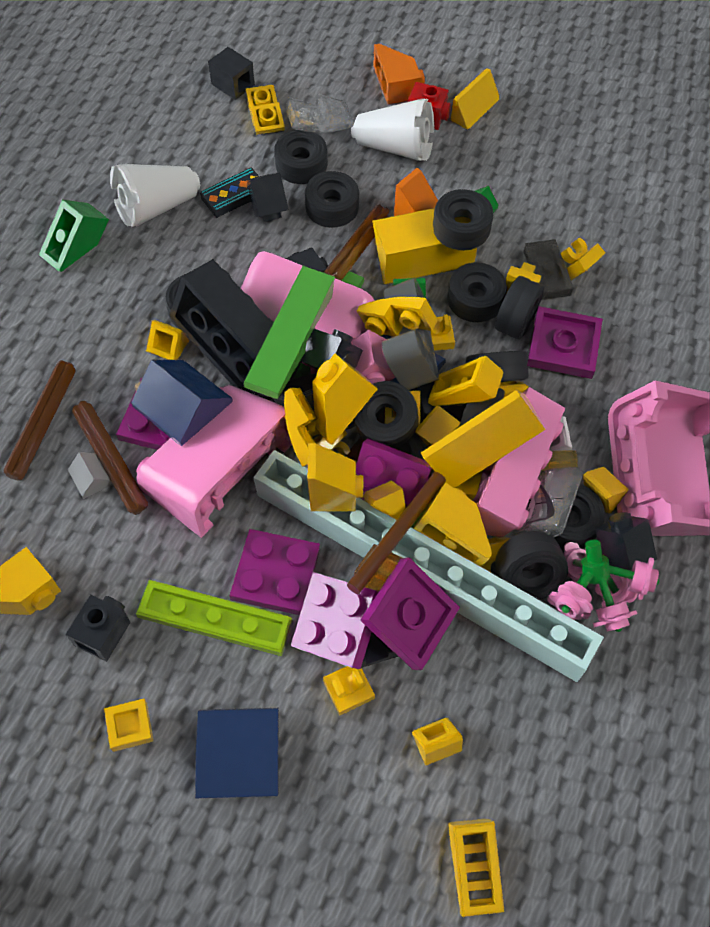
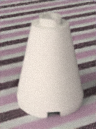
[351,99,434,161]
[110,164,200,227]

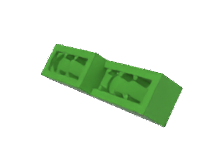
[244,266,335,400]

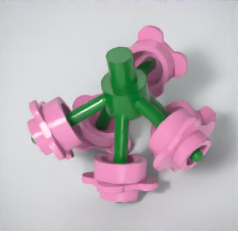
[547,540,660,632]

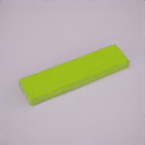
[136,580,293,656]

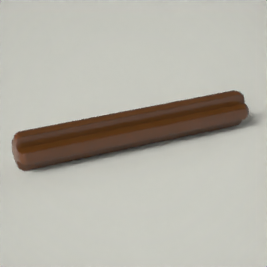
[325,204,390,281]
[3,360,76,481]
[72,401,148,515]

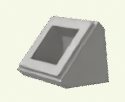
[68,452,112,499]

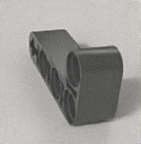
[382,277,439,390]

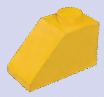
[312,354,378,445]
[307,443,363,512]
[413,482,492,567]
[0,547,61,615]

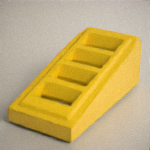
[428,356,503,406]
[448,819,504,917]

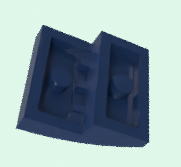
[195,708,279,799]

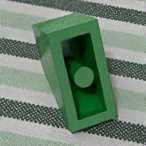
[39,199,109,272]

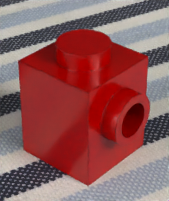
[407,82,452,130]

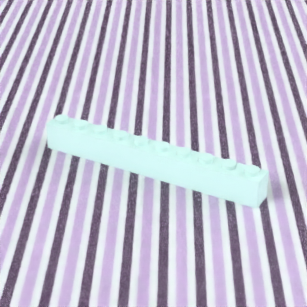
[254,450,604,682]

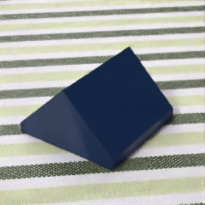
[131,360,233,446]

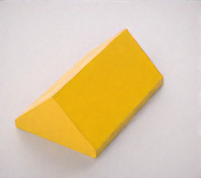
[372,208,477,284]
[421,390,546,488]

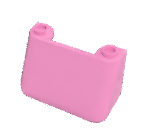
[241,251,375,374]
[608,381,710,536]
[136,385,292,538]

